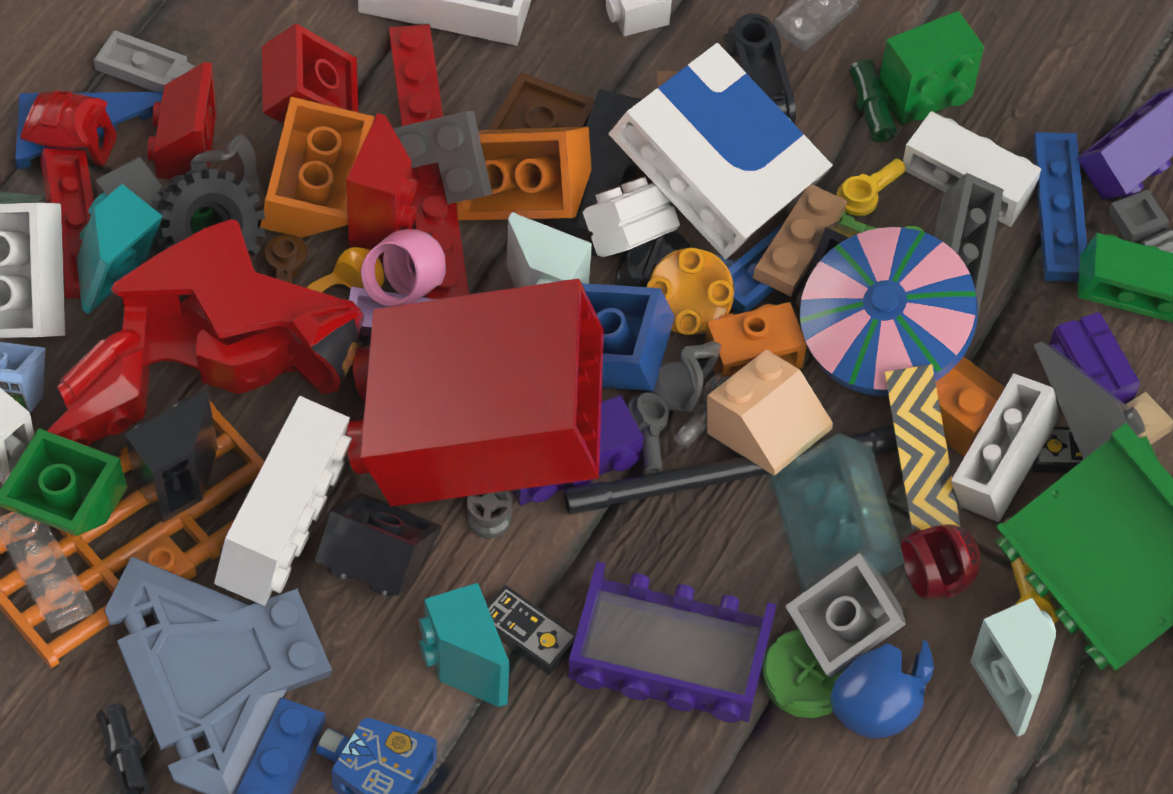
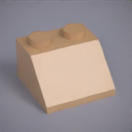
[707,350,833,476]

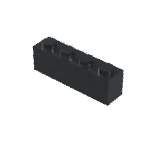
[554,89,642,258]

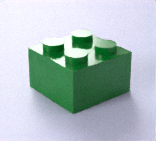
[879,11,984,126]

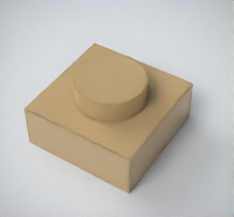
[1126,391,1173,445]

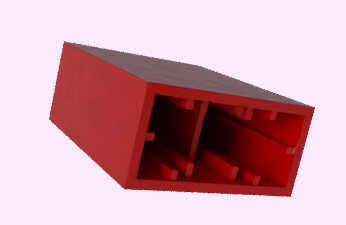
[346,278,604,506]

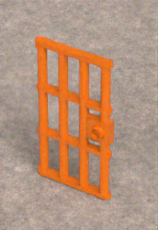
[0,401,265,669]

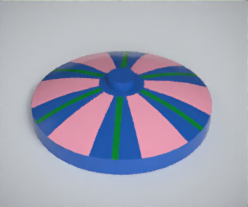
[800,227,978,396]

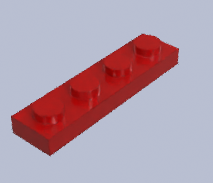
[40,148,94,299]

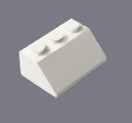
[0,203,65,338]

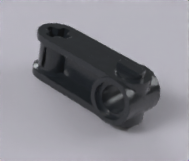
[723,13,796,124]

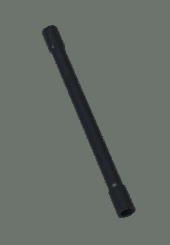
[564,425,898,515]

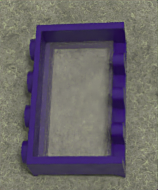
[568,562,777,722]

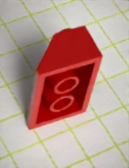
[346,113,417,265]

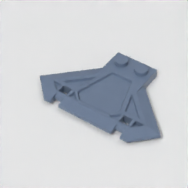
[105,556,332,794]

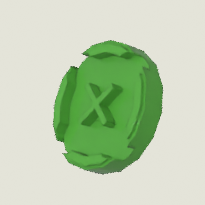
[761,629,847,718]

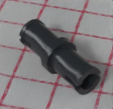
[96,704,150,794]

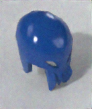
[830,640,934,739]

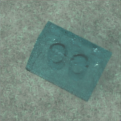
[771,433,905,592]

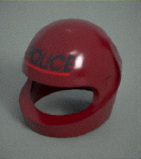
[900,524,981,599]

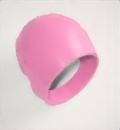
[361,229,446,306]

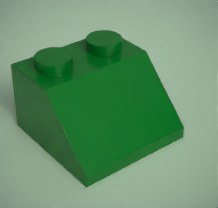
[0,428,128,536]

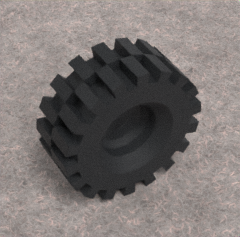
[151,169,265,255]

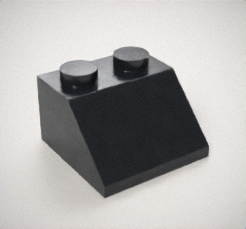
[315,493,442,596]

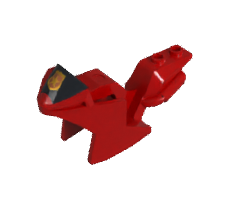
[47,220,364,446]

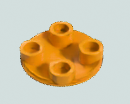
[647,248,734,335]

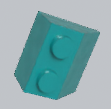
[76,184,163,315]
[419,583,509,707]

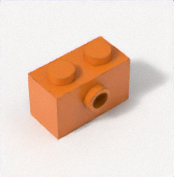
[704,302,807,386]

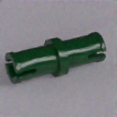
[849,59,898,143]

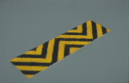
[885,364,961,532]

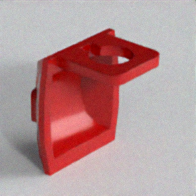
[20,90,117,166]

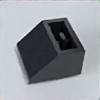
[124,391,218,522]

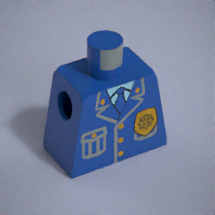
[316,718,437,794]

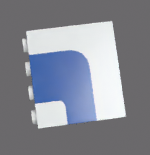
[609,42,833,260]

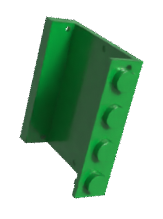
[995,422,1173,673]

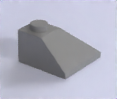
[785,553,906,678]

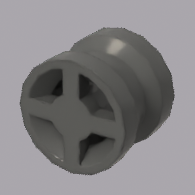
[467,491,512,539]

